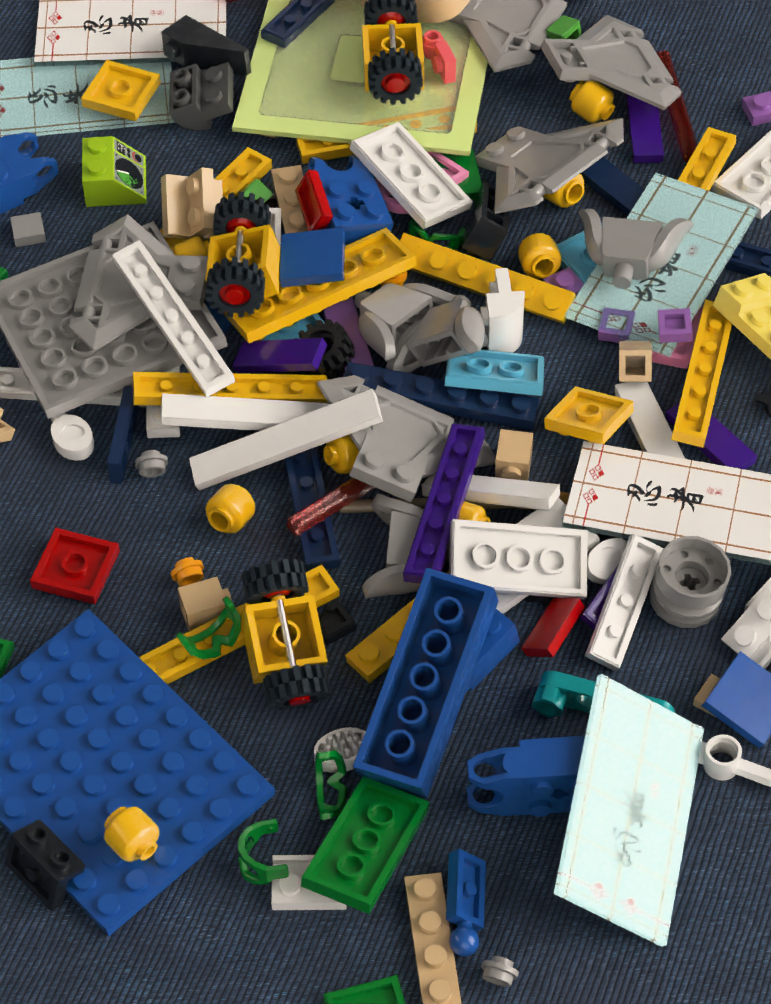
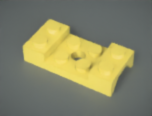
[713,273,771,360]

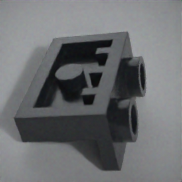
[5,820,85,911]

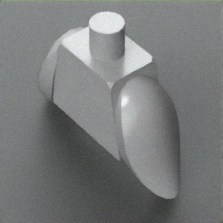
[578,209,694,289]
[355,283,456,361]
[386,295,485,373]
[362,493,450,599]

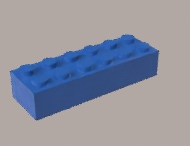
[353,568,499,799]

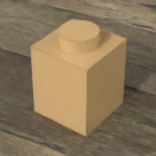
[619,341,652,382]
[495,429,533,481]
[178,577,232,631]

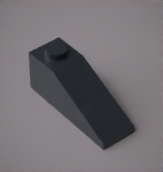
[161,15,251,75]
[462,181,509,261]

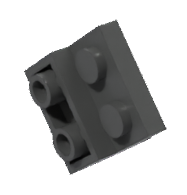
[169,62,233,130]

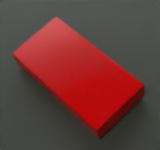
[295,170,333,231]
[521,598,585,657]

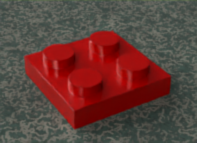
[30,528,120,605]

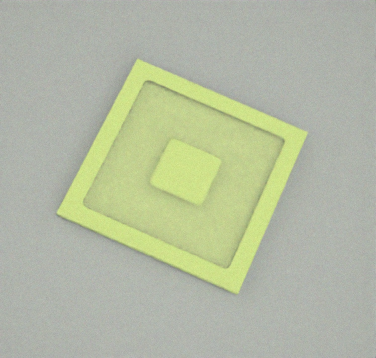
[232,0,488,156]

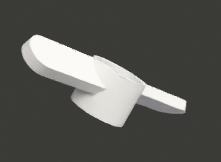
[694,735,771,787]

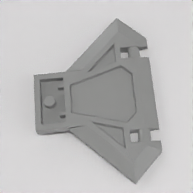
[447,0,567,73]
[542,15,682,110]
[475,118,624,214]
[69,214,208,352]
[317,375,496,503]

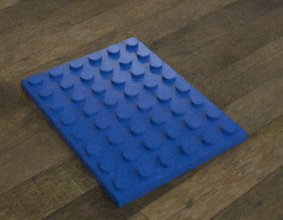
[0,609,276,936]

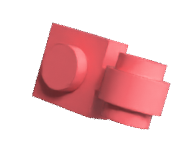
[422,30,456,84]

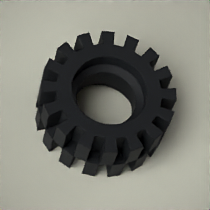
[295,319,355,379]

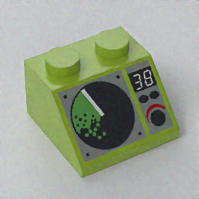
[82,136,147,207]

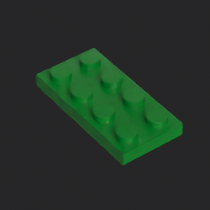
[301,776,430,914]

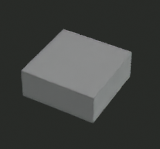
[10,212,46,247]

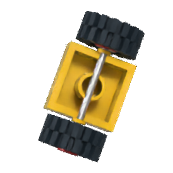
[362,0,424,105]
[205,191,281,317]
[241,559,331,710]

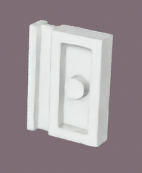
[721,587,771,669]
[271,855,347,910]

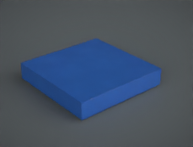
[279,227,345,287]
[701,651,771,749]

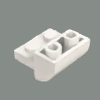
[480,268,525,353]

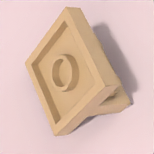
[161,167,223,241]

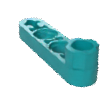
[531,670,675,718]

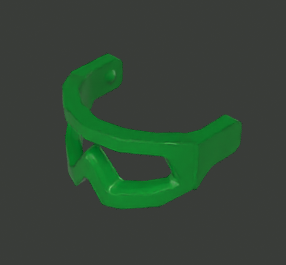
[408,218,465,250]
[175,596,241,659]
[315,750,348,820]
[238,819,289,885]

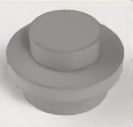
[135,450,168,478]
[481,956,519,987]

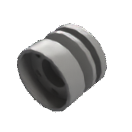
[649,536,732,628]

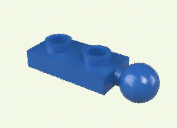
[446,848,486,957]

